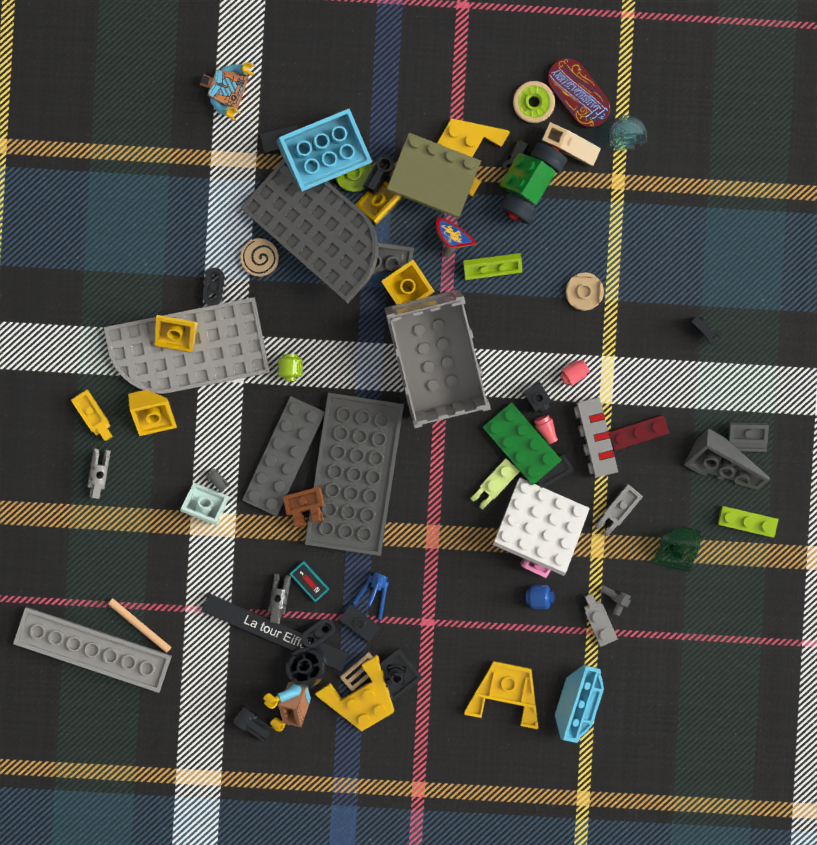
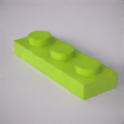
[463,253,522,280]
[717,506,779,538]

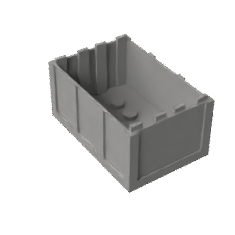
[384,289,491,428]

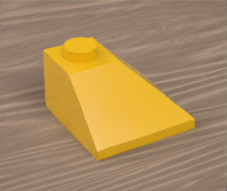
[128,390,177,436]

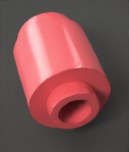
[560,359,590,386]

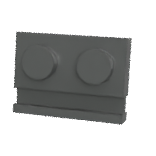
[728,422,769,452]

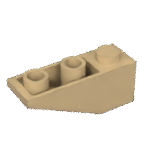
[541,122,601,166]

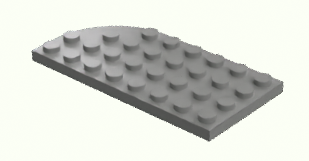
[104,297,270,394]

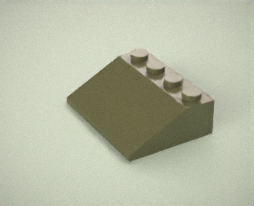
[387,133,481,219]

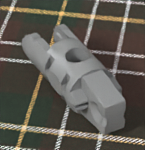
[87,448,111,499]

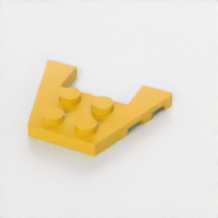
[437,119,510,197]
[315,655,394,731]
[464,661,538,729]

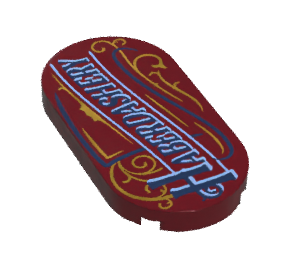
[548,58,610,128]

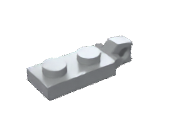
[584,593,618,647]

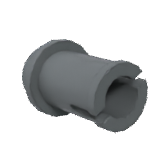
[206,468,230,493]

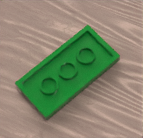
[483,402,562,485]

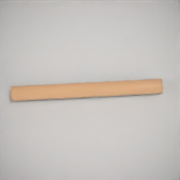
[108,599,171,653]

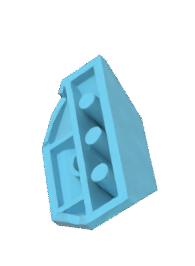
[555,665,604,743]

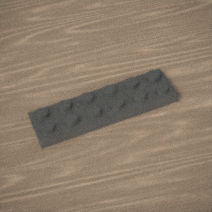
[242,396,325,516]

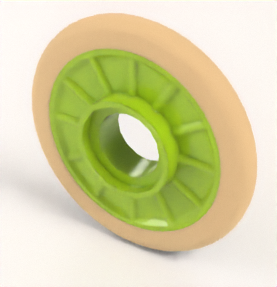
[513,81,555,123]

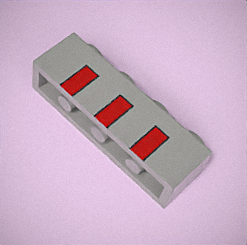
[574,397,618,477]

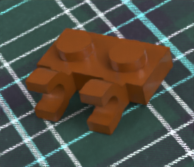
[283,487,325,528]

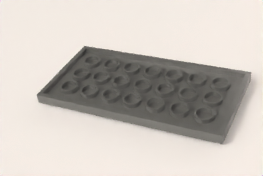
[305,393,404,556]

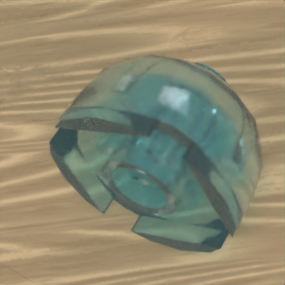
[609,115,648,150]

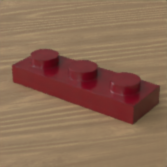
[609,415,669,451]

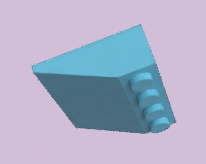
[276,109,372,192]

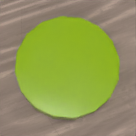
[336,164,372,193]

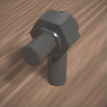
[600,585,631,616]

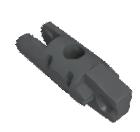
[268,574,291,624]

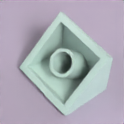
[180,483,229,525]

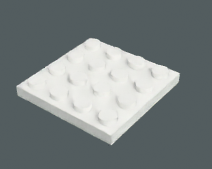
[493,478,590,576]

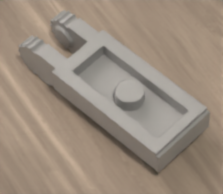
[595,484,643,536]

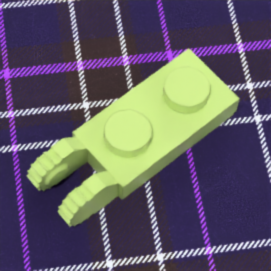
[471,458,520,510]

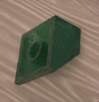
[652,526,701,572]

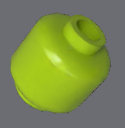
[278,354,303,381]

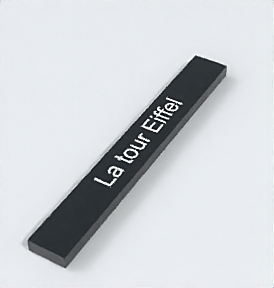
[201,593,349,671]

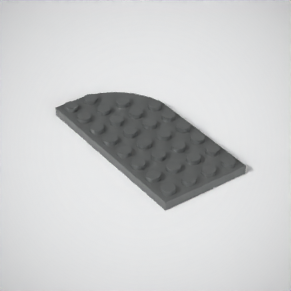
[240,159,378,303]

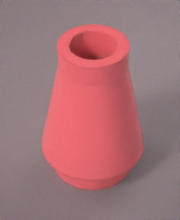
[535,414,558,444]

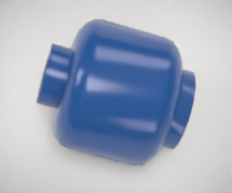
[526,585,555,610]

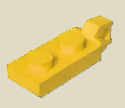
[71,389,113,441]

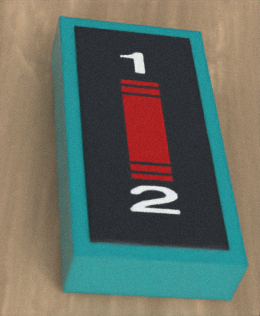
[290,561,329,602]

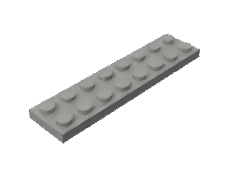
[13,607,172,693]

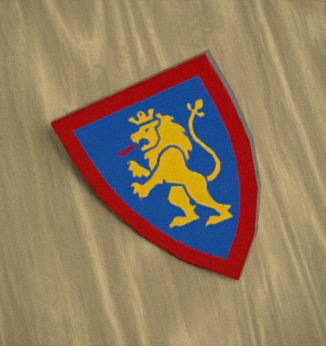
[436,217,477,257]

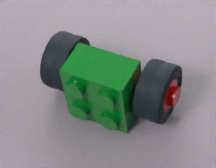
[499,142,567,224]

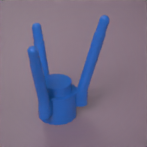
[352,572,389,620]

